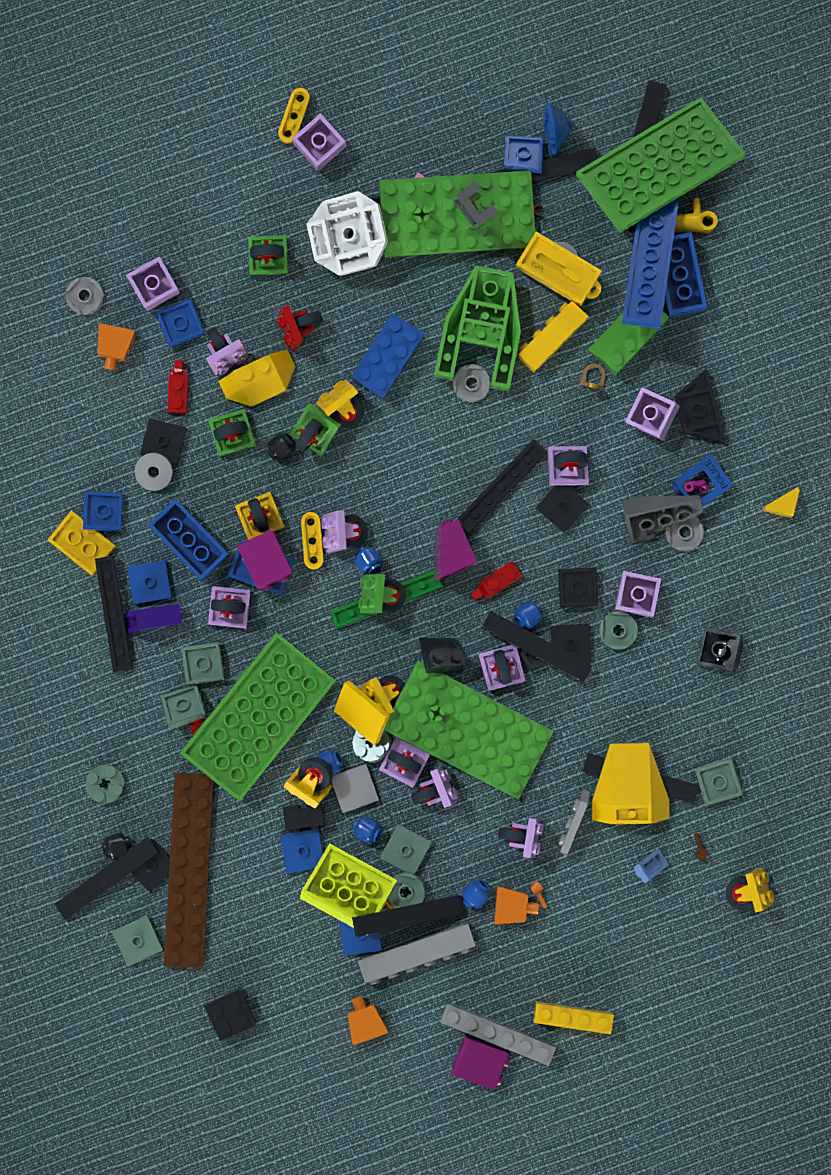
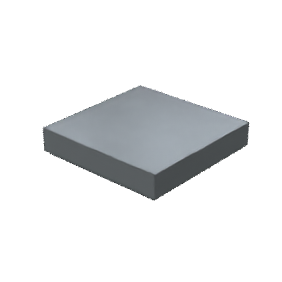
[331,764,379,813]

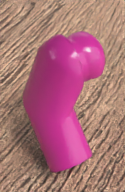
[684,480,709,493]

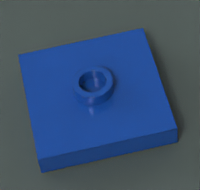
[504,135,544,173]
[155,298,205,348]
[83,491,123,532]
[127,560,172,605]
[280,829,323,873]
[339,920,382,956]

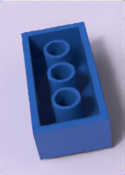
[664,232,707,318]
[351,313,425,400]
[148,499,230,582]

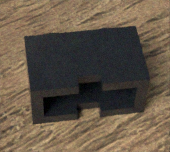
[283,801,325,833]

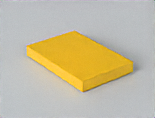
[48,510,117,576]
[334,681,390,746]

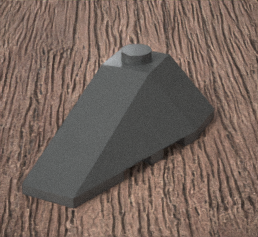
[622,495,703,543]

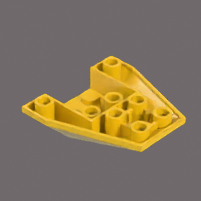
[592,743,669,824]

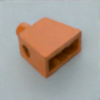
[98,323,137,370]
[494,886,539,924]
[348,996,388,1045]

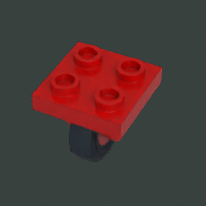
[276,305,323,351]

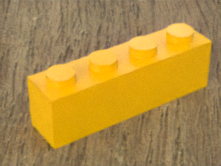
[518,301,589,373]
[533,1001,614,1034]

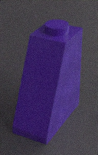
[124,604,183,633]

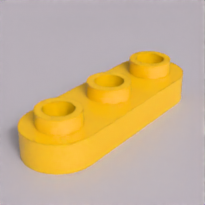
[278,88,310,144]
[301,512,324,570]

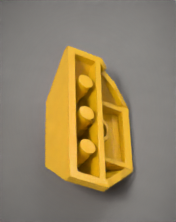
[218,349,295,407]

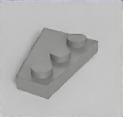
[558,789,590,855]

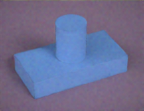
[634,849,669,883]

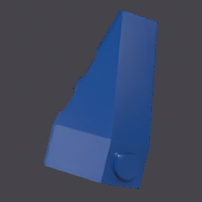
[543,103,572,158]

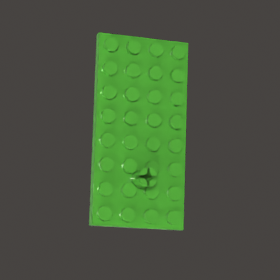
[576,97,745,233]
[379,171,535,258]
[179,632,336,802]
[384,660,554,800]

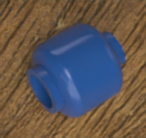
[354,547,383,575]
[513,601,543,629]
[316,750,343,775]
[352,816,382,845]
[462,880,490,909]

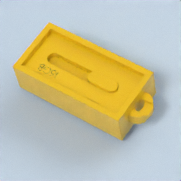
[516,232,602,307]

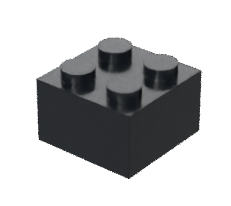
[204,988,257,1041]

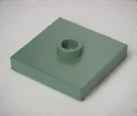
[181,642,225,685]
[160,684,206,729]
[694,758,743,806]
[380,824,432,874]
[112,915,163,966]

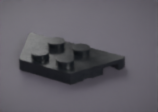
[674,370,726,442]

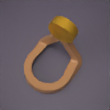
[580,364,605,389]

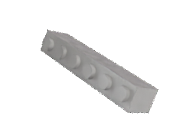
[358,923,475,985]
[440,1002,556,1066]

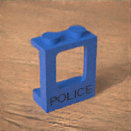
[672,455,733,507]

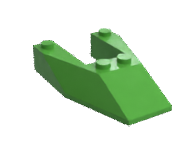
[434,266,521,392]

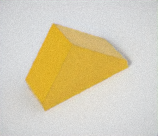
[763,487,800,518]

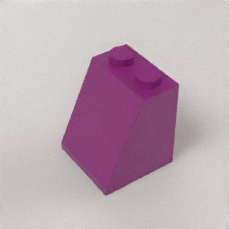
[435,519,477,582]
[237,530,293,592]
[451,1034,511,1090]

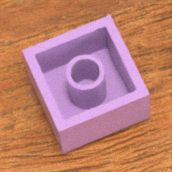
[292,113,346,171]
[126,256,180,312]
[625,387,680,441]
[614,571,661,618]

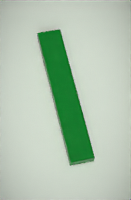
[330,570,443,629]

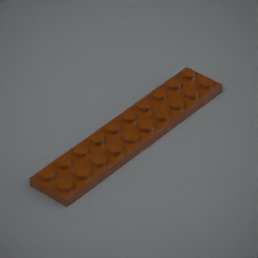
[164,773,213,968]

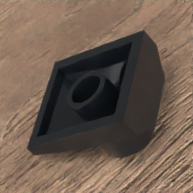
[697,627,744,673]
[419,637,465,673]

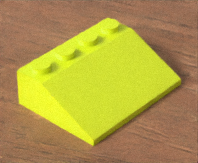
[300,843,397,936]

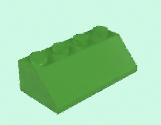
[588,312,669,376]

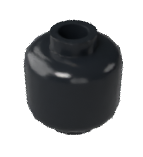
[267,433,296,461]
[101,832,131,860]

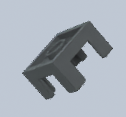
[452,181,498,230]

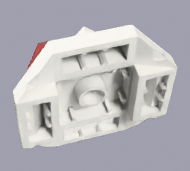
[307,191,388,276]

